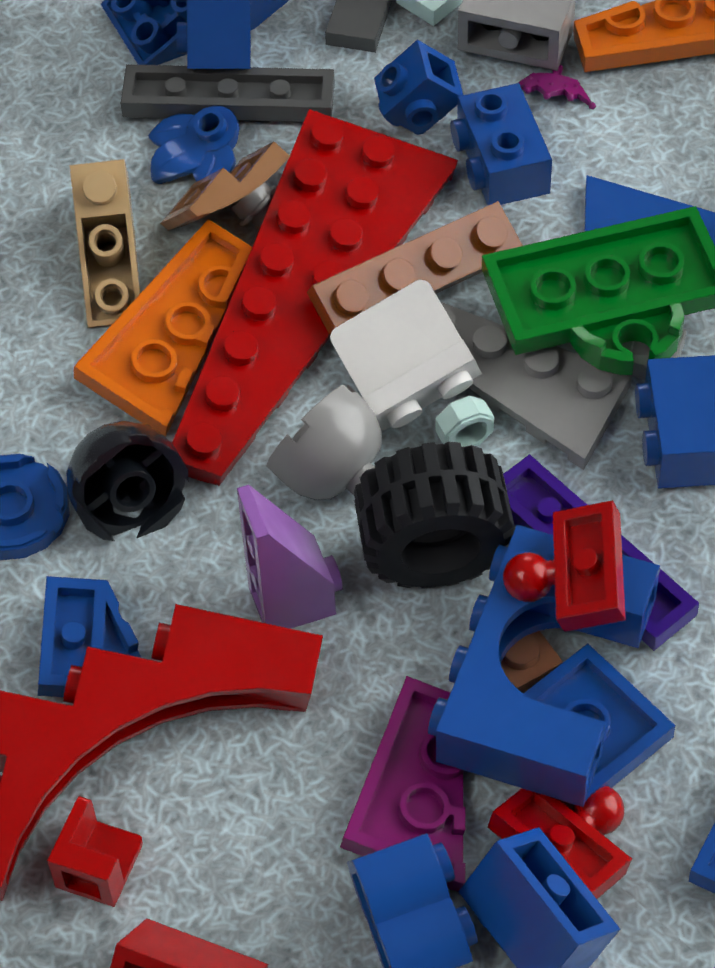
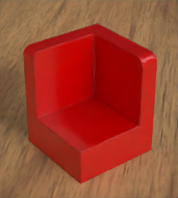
[47,796,143,907]

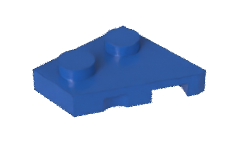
[38,576,142,697]

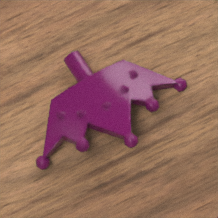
[518,64,596,109]

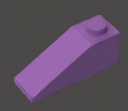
[237,485,343,629]

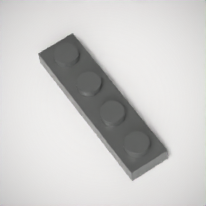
[120,64,335,122]

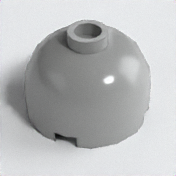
[266,385,382,500]

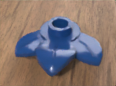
[148,105,240,184]

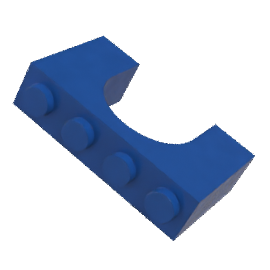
[428,525,660,807]

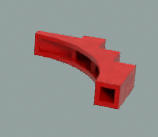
[0,604,323,901]

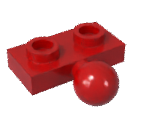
[503,500,626,632]
[487,786,632,899]

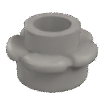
[230,182,277,227]

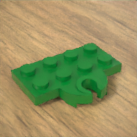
[481,206,715,375]

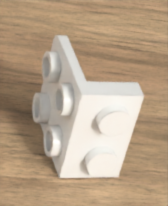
[330,280,482,431]

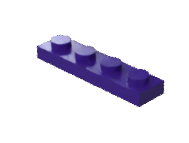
[503,454,699,651]

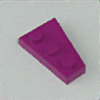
[340,676,466,892]

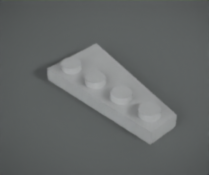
[441,302,632,470]

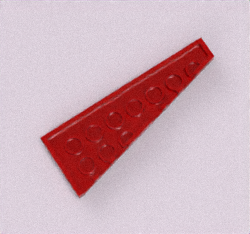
[172,109,458,486]

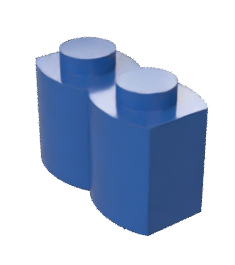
[347,833,478,968]

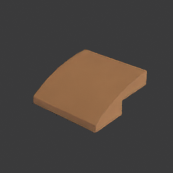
[160,141,290,231]

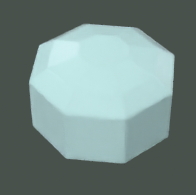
[435,396,494,447]

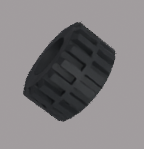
[354,442,515,589]

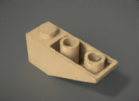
[69,159,141,328]

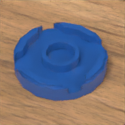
[0,454,70,560]

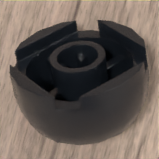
[66,421,189,541]

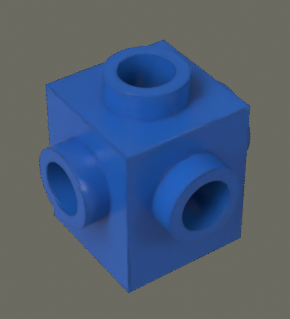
[374,40,463,135]

